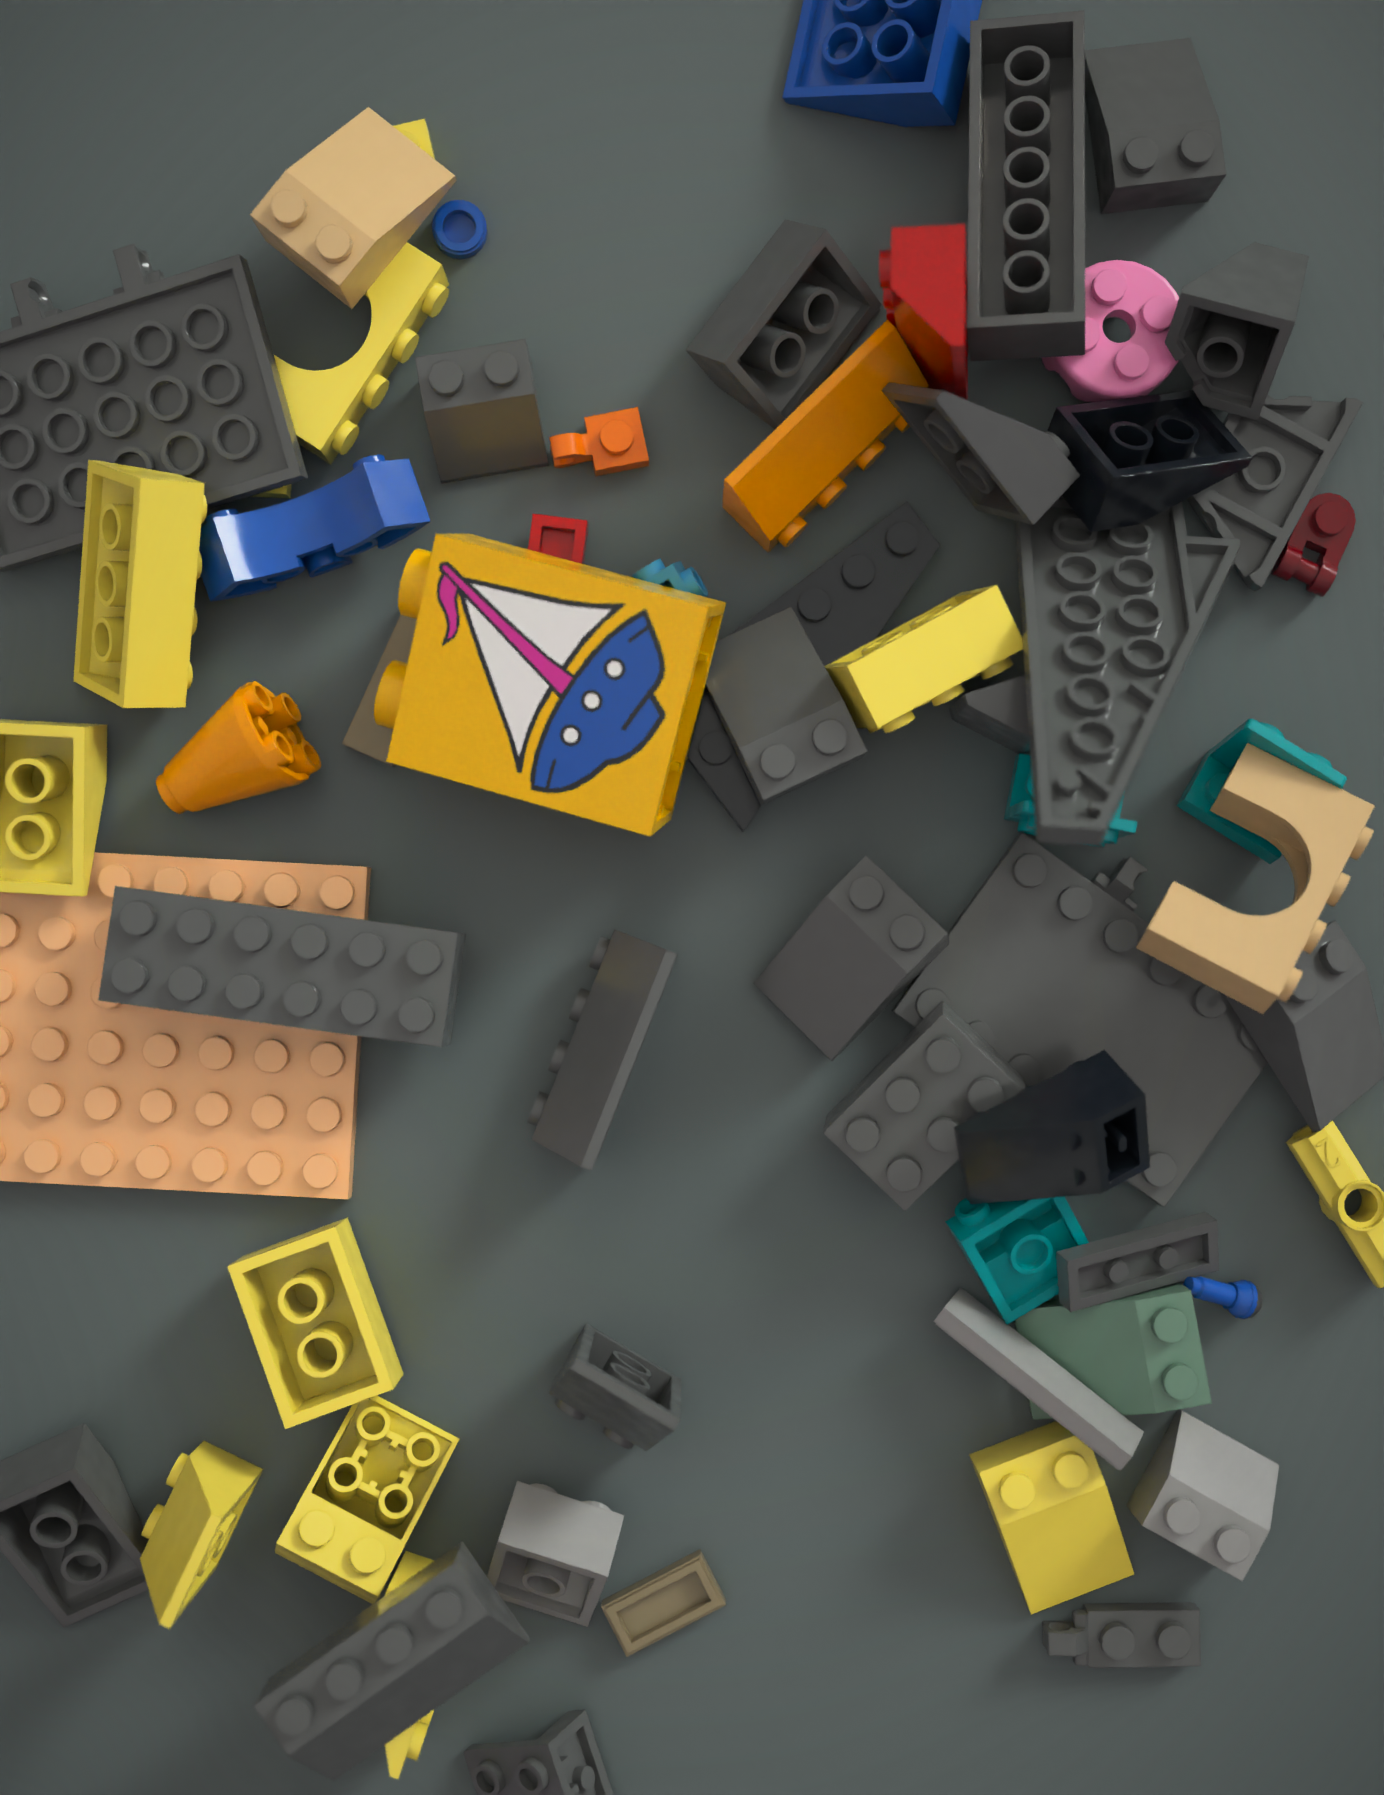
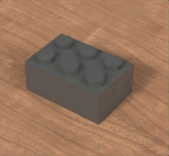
[823,1000,1025,1211]

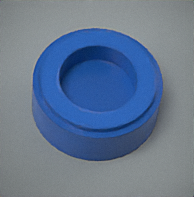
[432,200,487,259]

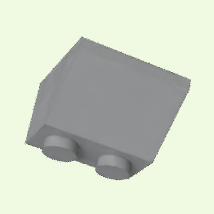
[1126,1409,1279,1582]
[487,1481,624,1627]

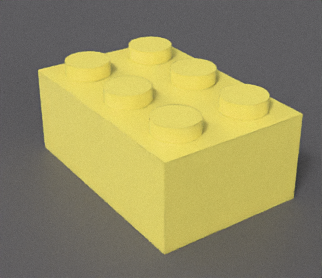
[825,585,1023,733]
[227,1217,404,1429]

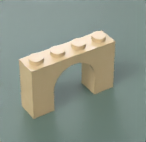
[1136,743,1375,1014]

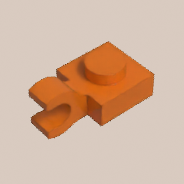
[549,407,649,476]

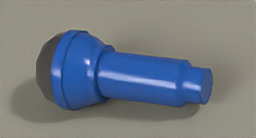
[1183,1276,1263,1319]

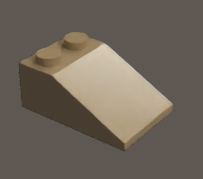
[250,107,457,309]

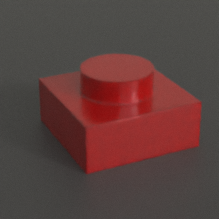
[528,514,589,564]

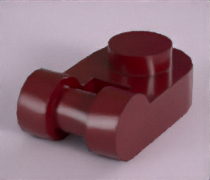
[1271,493,1356,597]

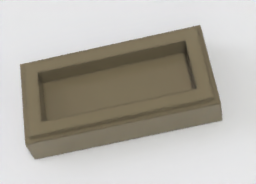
[601,1549,726,1657]

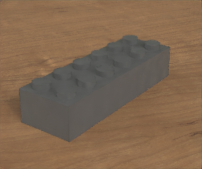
[967,10,1085,362]
[98,886,466,1047]

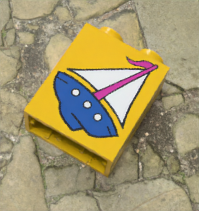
[374,534,726,837]

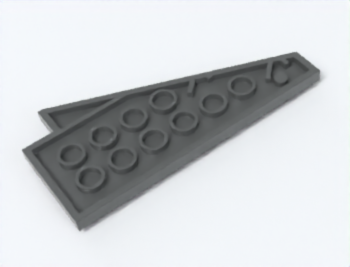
[1014,495,1241,846]

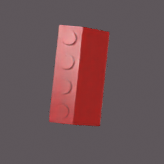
[879,224,968,401]

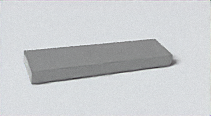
[934,1287,1144,1471]

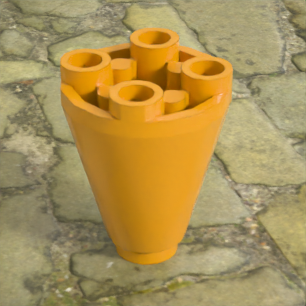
[156,681,321,814]

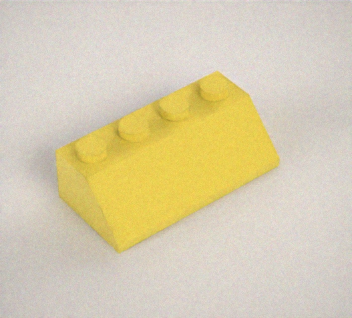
[73,460,207,708]

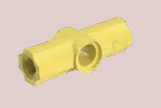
[1286,1120,1384,1288]

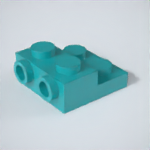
[945,1196,1089,1325]

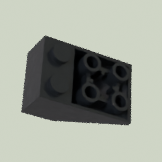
[954,1050,1150,1204]

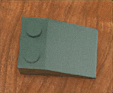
[1014,1282,1212,1420]

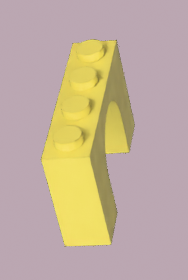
[274,242,449,465]

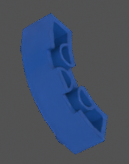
[199,455,431,602]

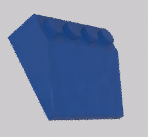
[782,0,982,127]

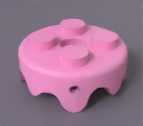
[1042,260,1179,402]

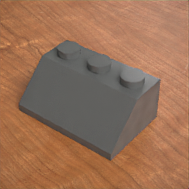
[686,219,882,429]

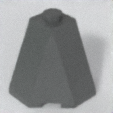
[1165,242,1309,420]

